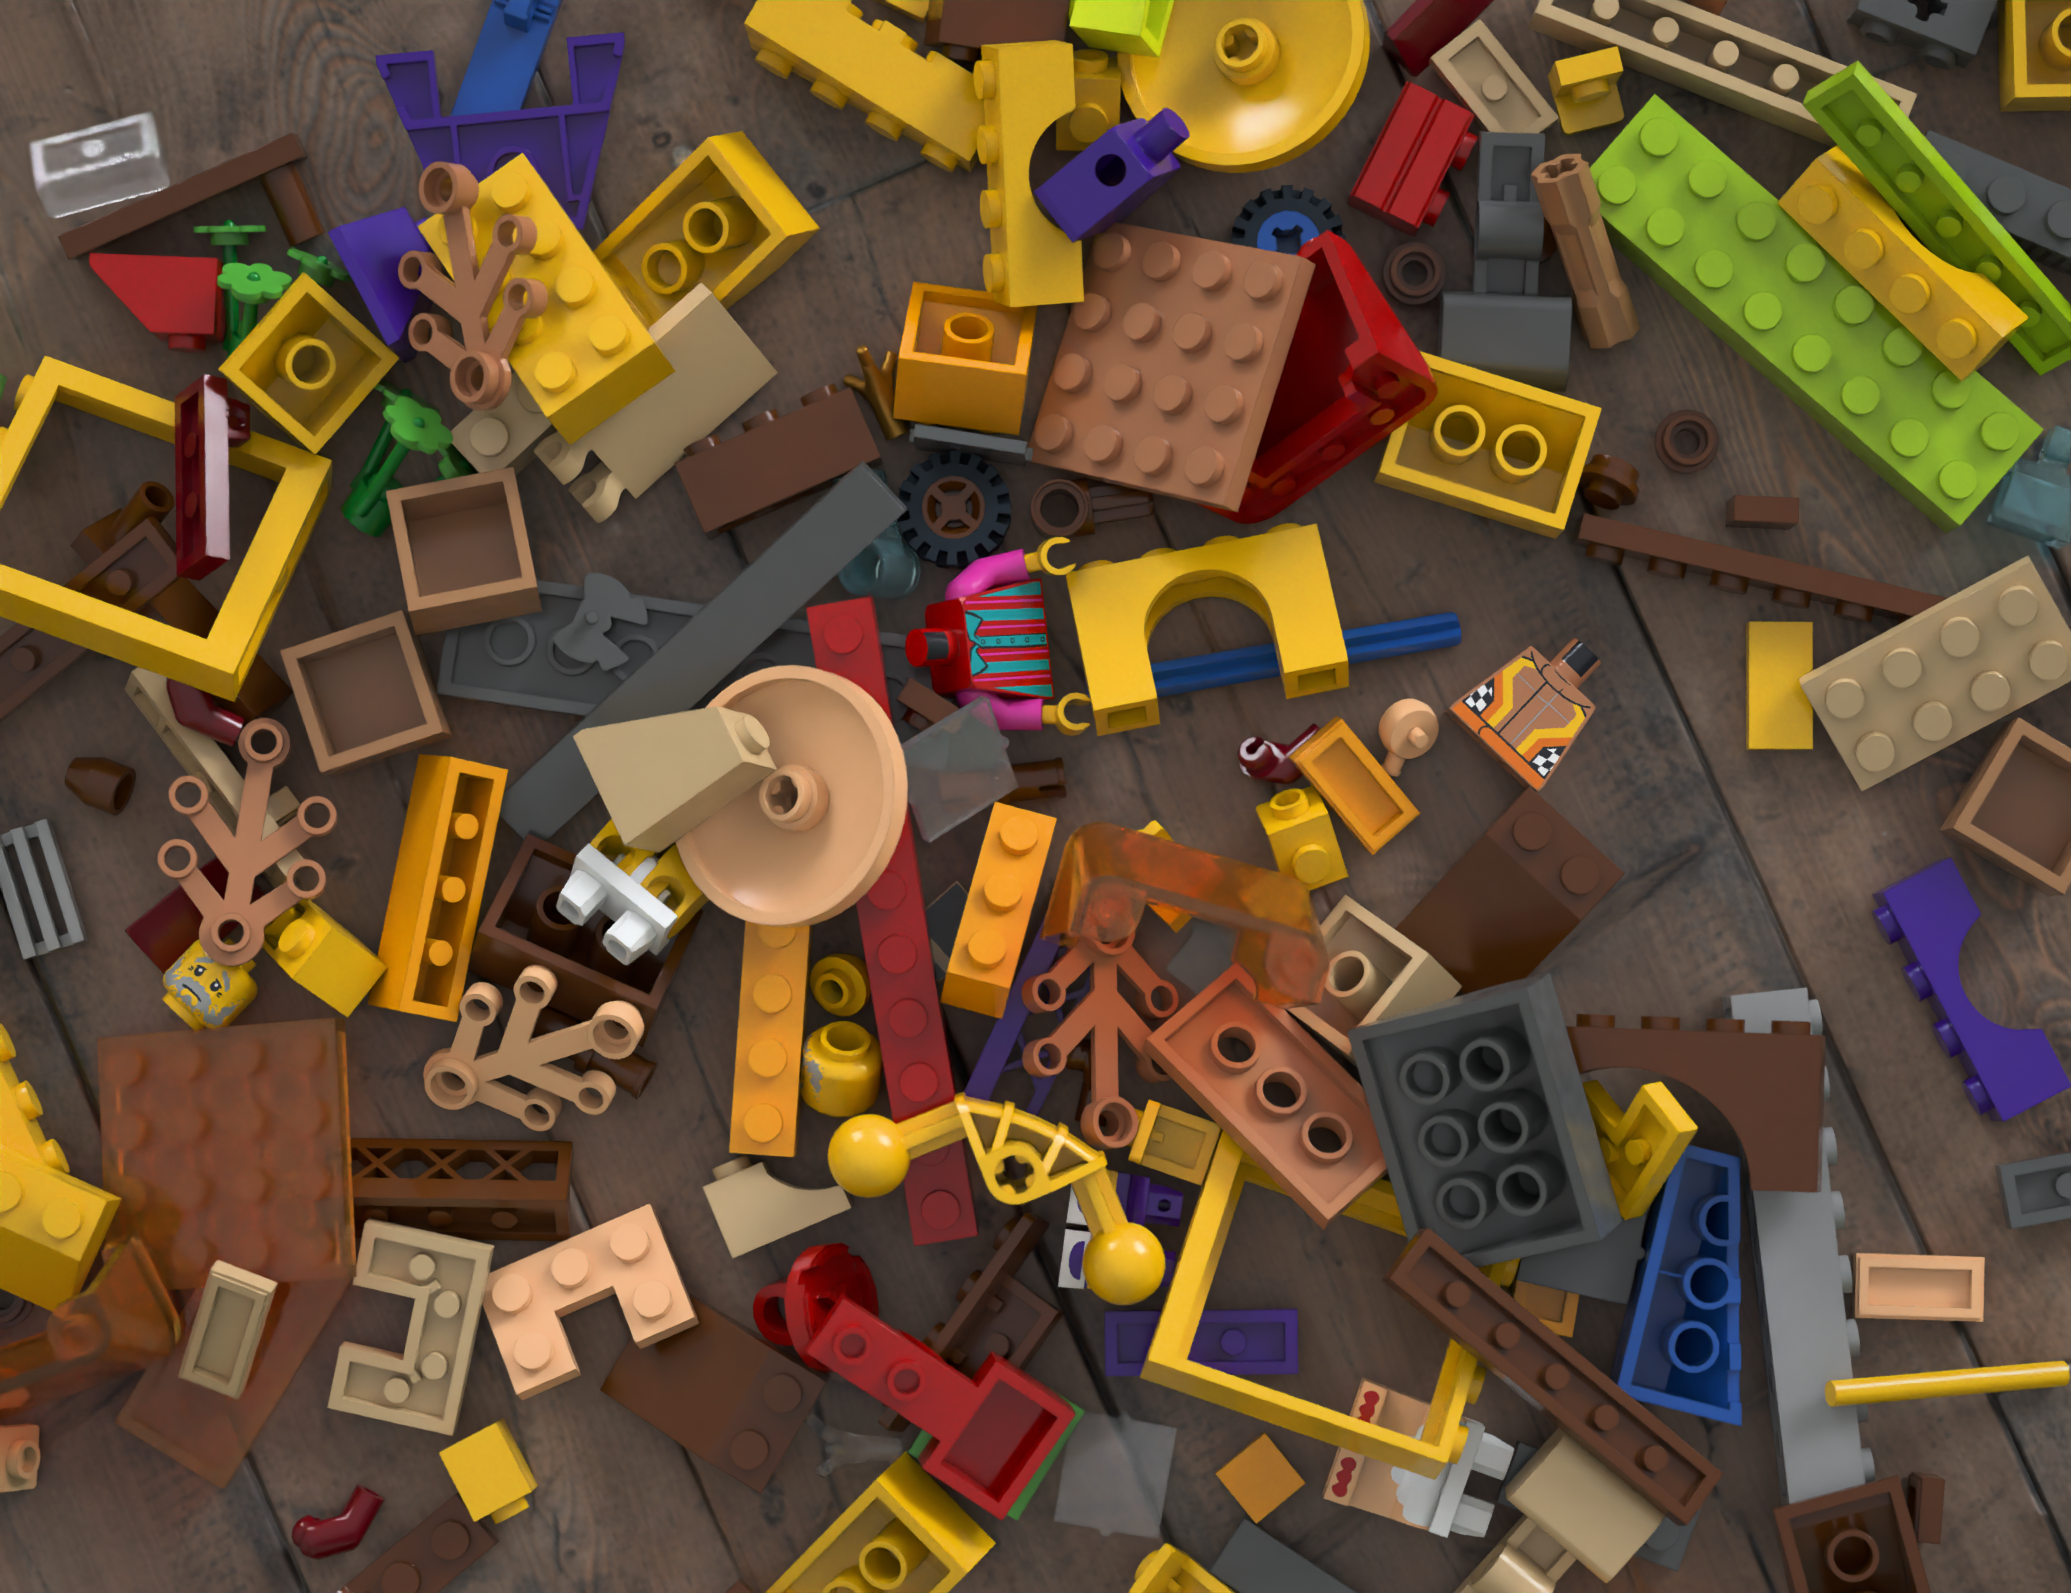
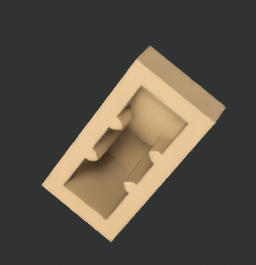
[703,1154,854,1259]

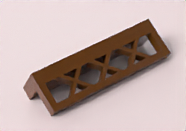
[308,1137,574,1241]

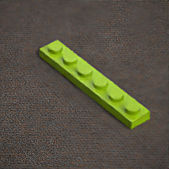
[1803,61,2071,376]

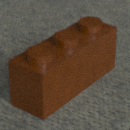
[674,384,883,539]

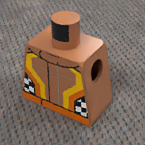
[1444,638,1601,793]

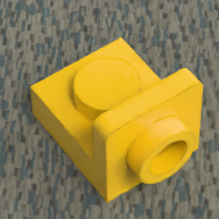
[1548,46,1624,136]

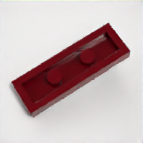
[175,374,251,581]

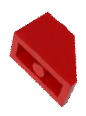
[89,253,225,353]

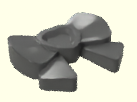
[553,572,648,671]

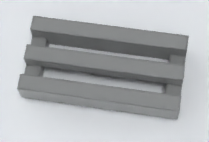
[0,819,88,960]

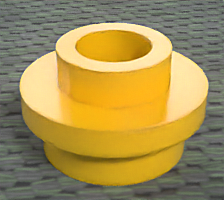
[810,953,871,1016]

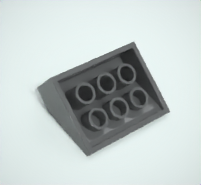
[1347,972,1622,1267]

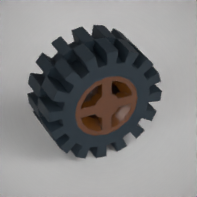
[898,450,1011,569]

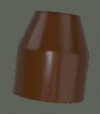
[64,757,136,816]

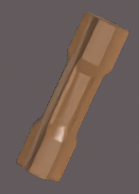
[1531,154,1640,349]

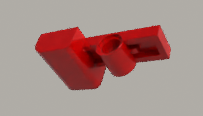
[805,1294,1076,1521]

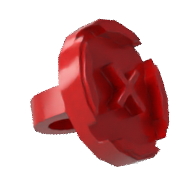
[753,1243,879,1373]

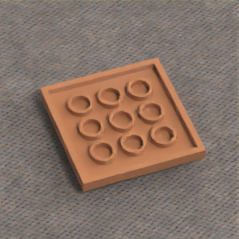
[1028,222,1316,512]

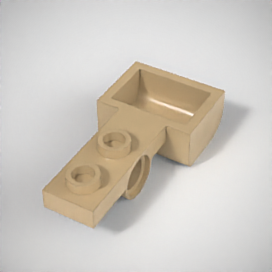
[1454,1428,1665,1593]

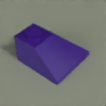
[327,207,436,363]

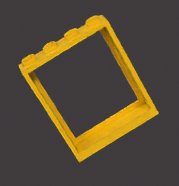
[0,356,332,702]
[1139,1130,1520,1480]

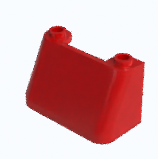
[1194,230,1438,524]

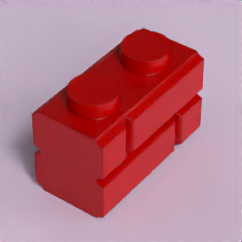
[1347,81,1478,237]

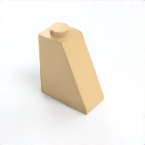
[573,706,777,853]

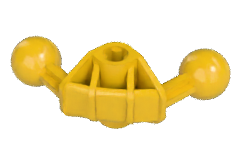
[827,1092,1166,1305]

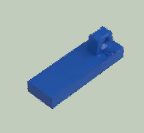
[450,0,563,116]

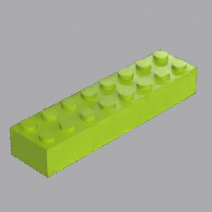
[1590,94,2044,534]

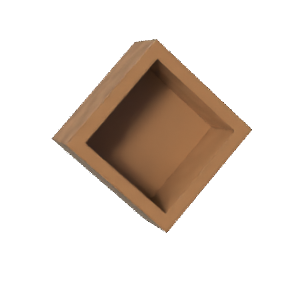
[386,467,542,636]
[280,610,452,777]
[1939,717,2071,897]

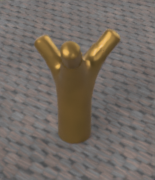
[843,345,909,441]

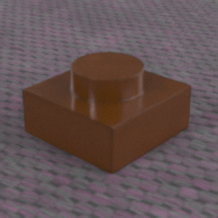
[897,677,966,740]

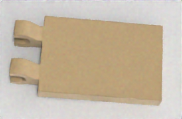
[533,282,778,523]

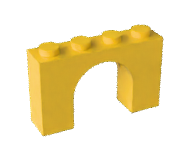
[1066,523,1349,736]

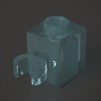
[1986,425,2071,549]

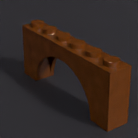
[1566,1014,1826,1193]

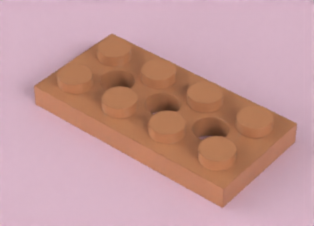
[1142,962,1388,1230]

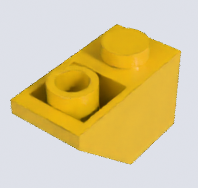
[262,900,388,1018]

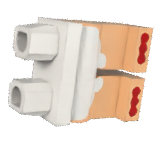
[1322,1377,1514,1538]

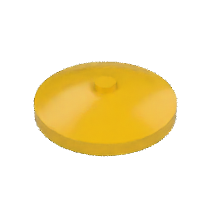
[1117,0,1370,173]

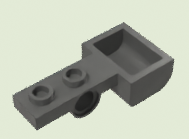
[1437,131,1572,392]

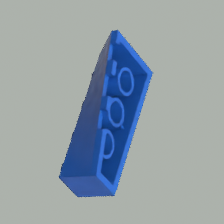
[1609,1145,1742,1426]

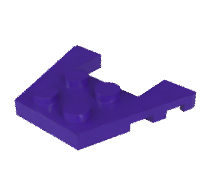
[375,32,626,231]

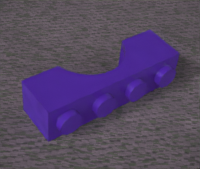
[1872,857,2071,1122]

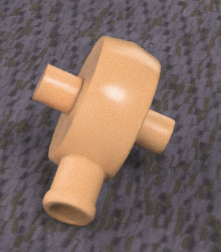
[1379,699,1439,777]

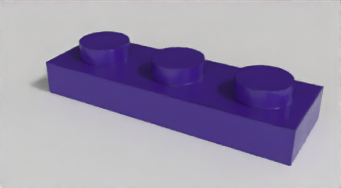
[1104,1308,1298,1376]

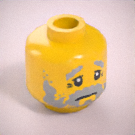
[162,938,258,1034]
[800,1021,884,1118]

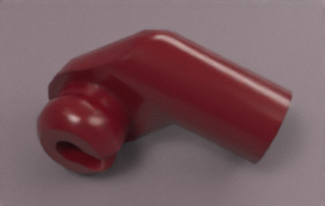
[166,678,244,747]
[291,1484,385,1560]

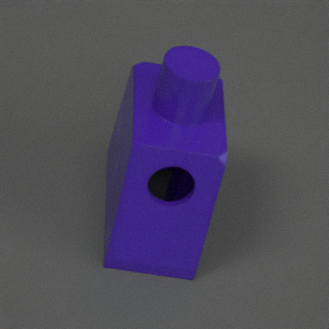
[1034,108,1190,243]

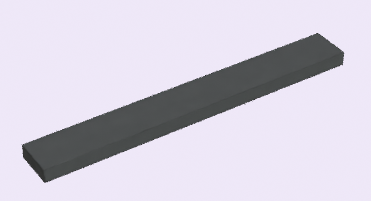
[499,460,907,841]

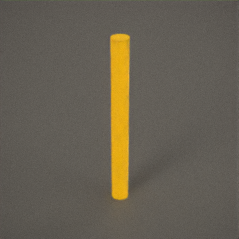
[1825,1361,2070,1407]

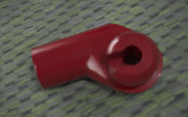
[1237,723,1320,784]

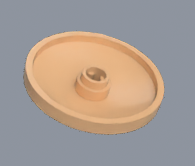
[675,665,908,928]

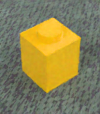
[439,1418,538,1524]

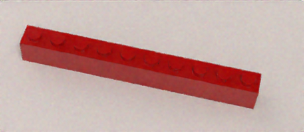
[806,597,980,1246]

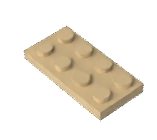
[1799,555,2071,791]

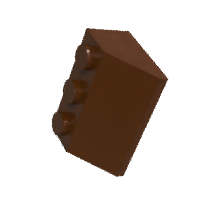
[467,834,703,1047]

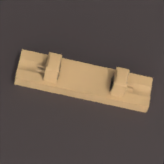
[124,667,304,889]

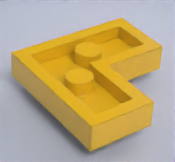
[1582,1079,1698,1220]

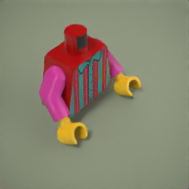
[905,537,1091,736]

